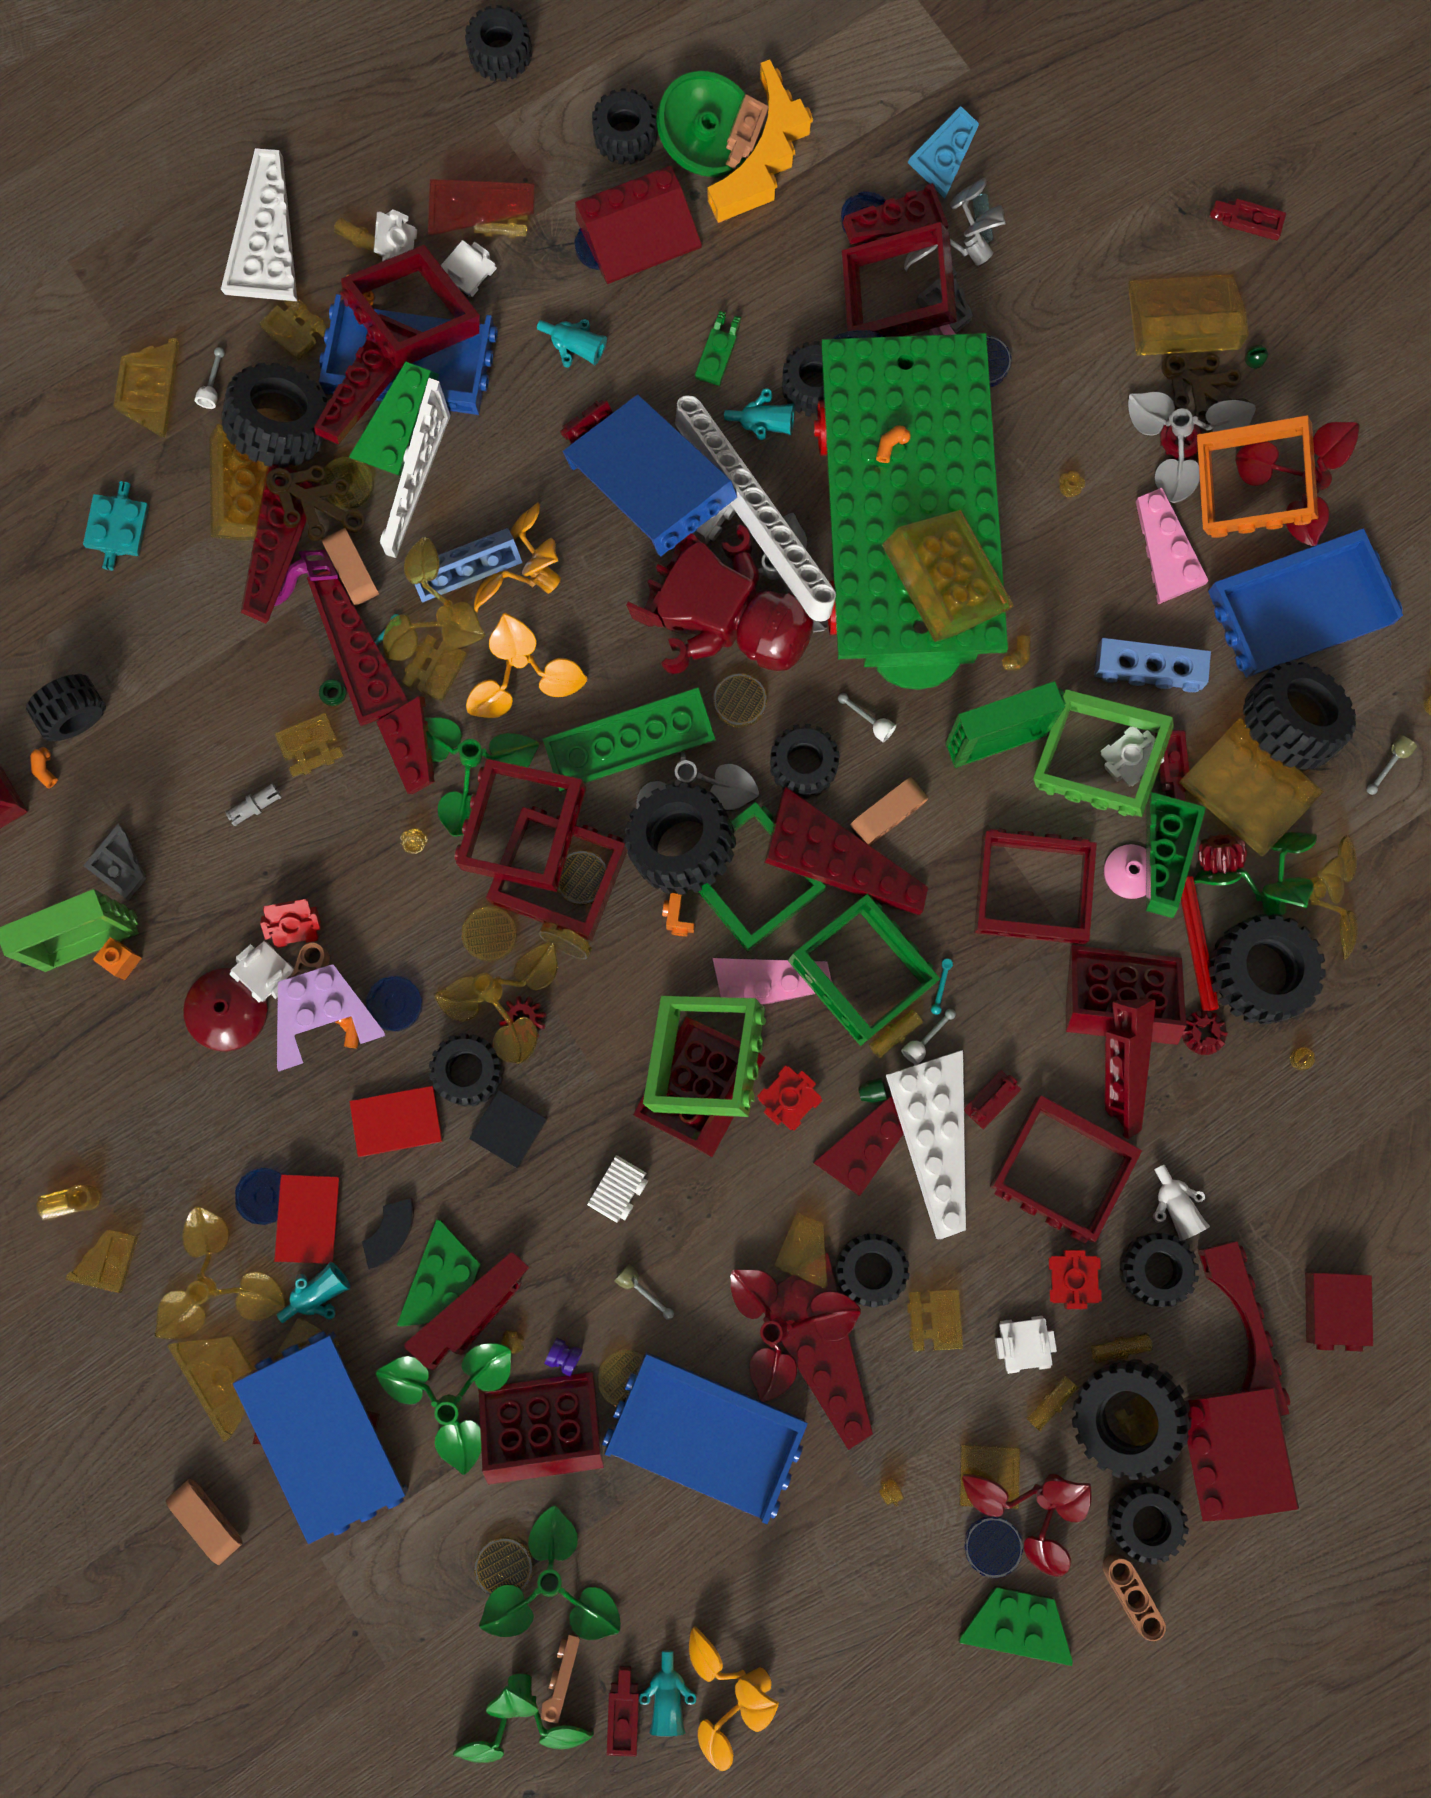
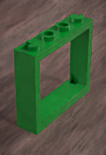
[945,681,1066,768]
[698,802,826,953]
[788,894,940,1046]

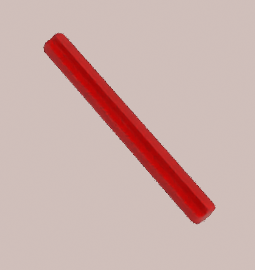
[1181,876,1219,1011]

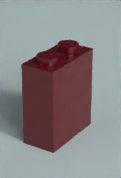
[1305,1272,1373,1352]

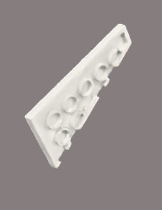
[221,148,297,301]
[380,378,450,558]
[886,1050,966,1239]

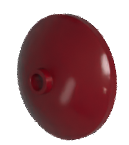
[183,968,268,1052]

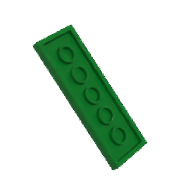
[543,687,716,791]

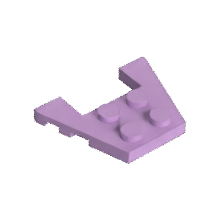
[277,964,385,1072]

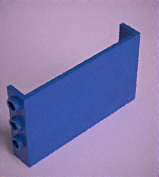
[319,294,498,415]
[563,395,737,557]
[1208,528,1403,678]
[233,1331,408,1544]
[601,1352,808,1524]

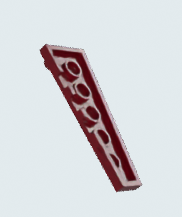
[314,314,422,445]
[240,464,320,624]
[307,570,409,726]

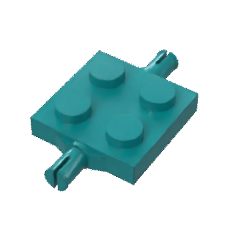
[83,481,149,571]

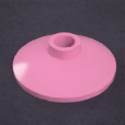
[1104,844,1146,899]

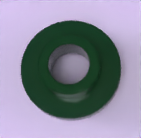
[319,679,347,706]

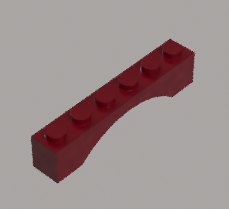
[1197,1241,1290,1416]

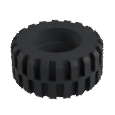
[221,363,327,468]
[1243,661,1356,769]
[624,783,736,895]
[1209,913,1326,1024]
[1072,1359,1192,1480]

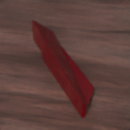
[1105,999,1156,1139]
[404,1252,529,1370]

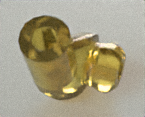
[1002,635,1031,671]

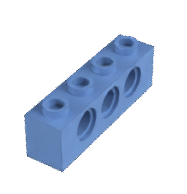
[408,528,523,602]
[1094,638,1211,692]

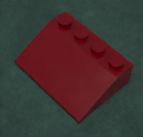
[575,165,702,284]
[1066,945,1186,1045]
[633,1016,765,1157]
[478,1372,604,1485]
[1184,1387,1299,1522]

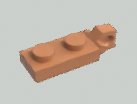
[726,94,769,169]
[541,1634,580,1723]

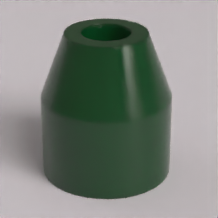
[858,1078,887,1103]

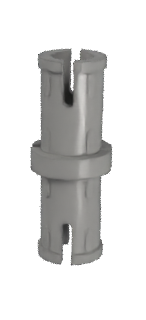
[225,783,282,826]

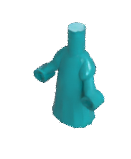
[537,319,607,368]
[724,389,795,440]
[276,1262,351,1323]
[639,1650,697,1736]

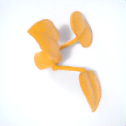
[474,502,561,613]
[466,613,588,718]
[689,1626,779,1771]

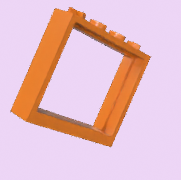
[1197,415,1318,538]

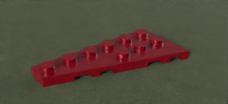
[764,787,928,915]
[764,1253,873,1450]

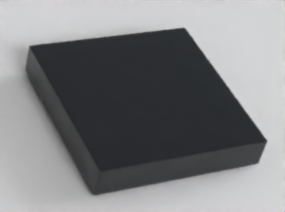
[469,1091,547,1168]

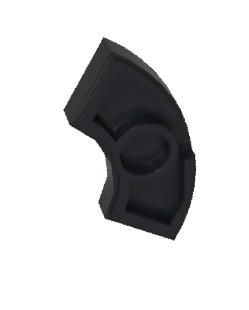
[362,1198,414,1269]

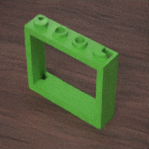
[1033,689,1174,817]
[0,889,139,972]
[643,996,766,1117]

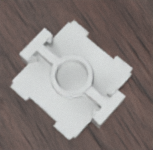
[374,209,417,262]
[441,240,497,297]
[1100,727,1165,787]
[230,941,294,1003]
[995,1316,1057,1374]

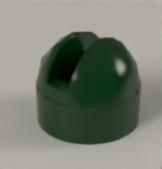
[1245,345,1268,369]

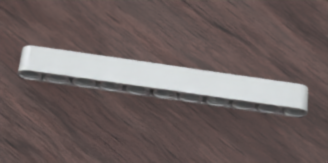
[675,395,836,621]

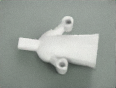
[1153,1164,1210,1241]

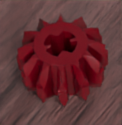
[1198,834,1247,874]
[499,996,547,1043]

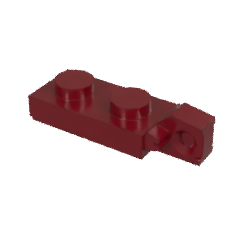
[1209,199,1286,241]
[1155,730,1191,801]
[607,1666,639,1757]

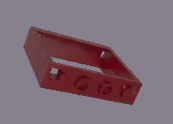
[842,222,957,338]
[340,245,480,369]
[455,759,586,892]
[486,806,628,941]
[974,828,1097,945]
[990,1095,1142,1244]

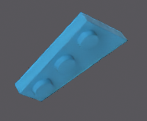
[908,106,979,198]

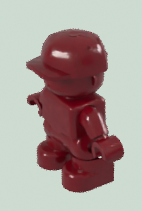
[626,525,814,674]

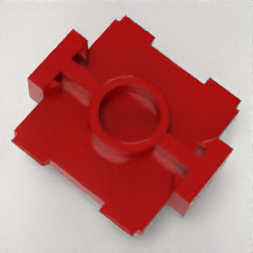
[260,898,321,948]
[757,1065,823,1131]
[1049,1250,1102,1309]

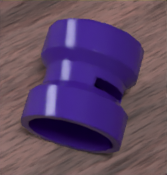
[544,1338,583,1377]

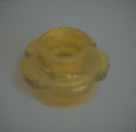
[1059,471,1085,497]
[400,828,428,854]
[878,1478,904,1507]

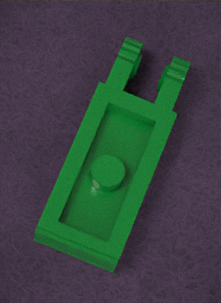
[695,311,741,386]

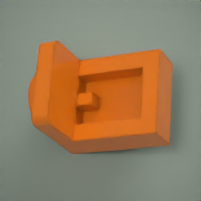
[662,893,695,936]

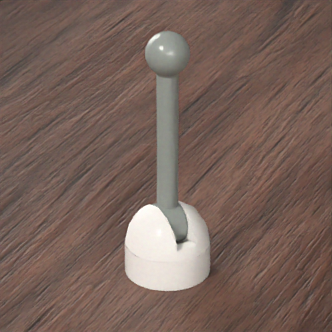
[195,347,225,409]
[838,693,896,743]
[901,1008,956,1065]

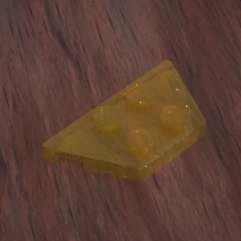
[114,338,179,437]
[168,1336,253,1442]

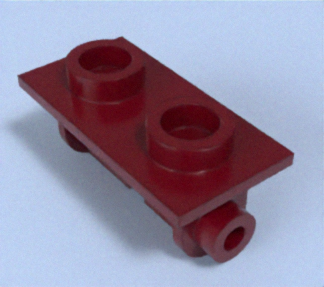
[560,400,613,444]
[964,1070,1022,1130]

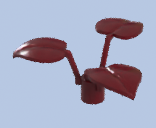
[1235,422,1359,546]
[731,1269,861,1402]
[962,1474,1092,1577]

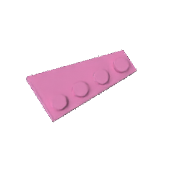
[1136,488,1209,604]
[713,958,832,1013]

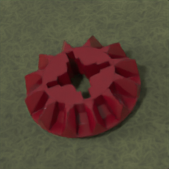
[1160,424,1202,459]
[1182,1010,1228,1055]

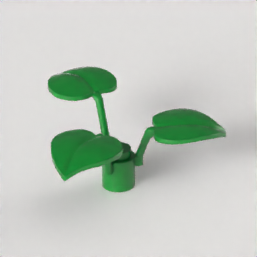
[424,717,539,837]
[1194,832,1317,916]
[376,1343,511,1475]
[479,1506,621,1640]
[453,1674,594,1763]

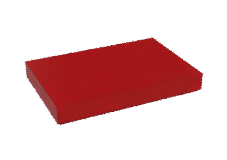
[349,1086,443,1157]
[274,1175,339,1263]

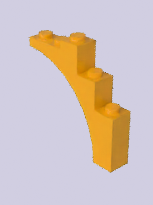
[707,59,813,223]

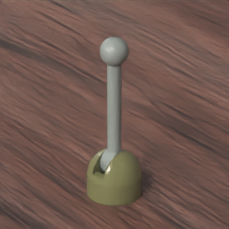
[1366,735,1417,795]
[614,1263,674,1320]

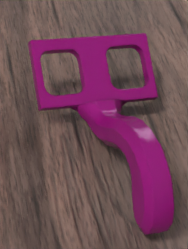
[274,549,338,606]

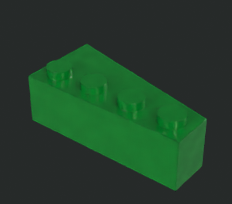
[349,362,439,476]
[1146,792,1206,918]

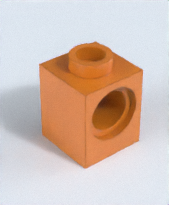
[93,937,142,980]

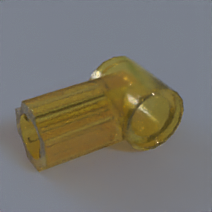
[36,1185,101,1221]

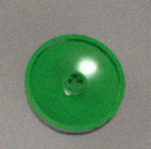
[656,71,757,177]

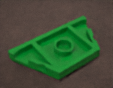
[397,1220,482,1327]
[958,1586,1073,1666]

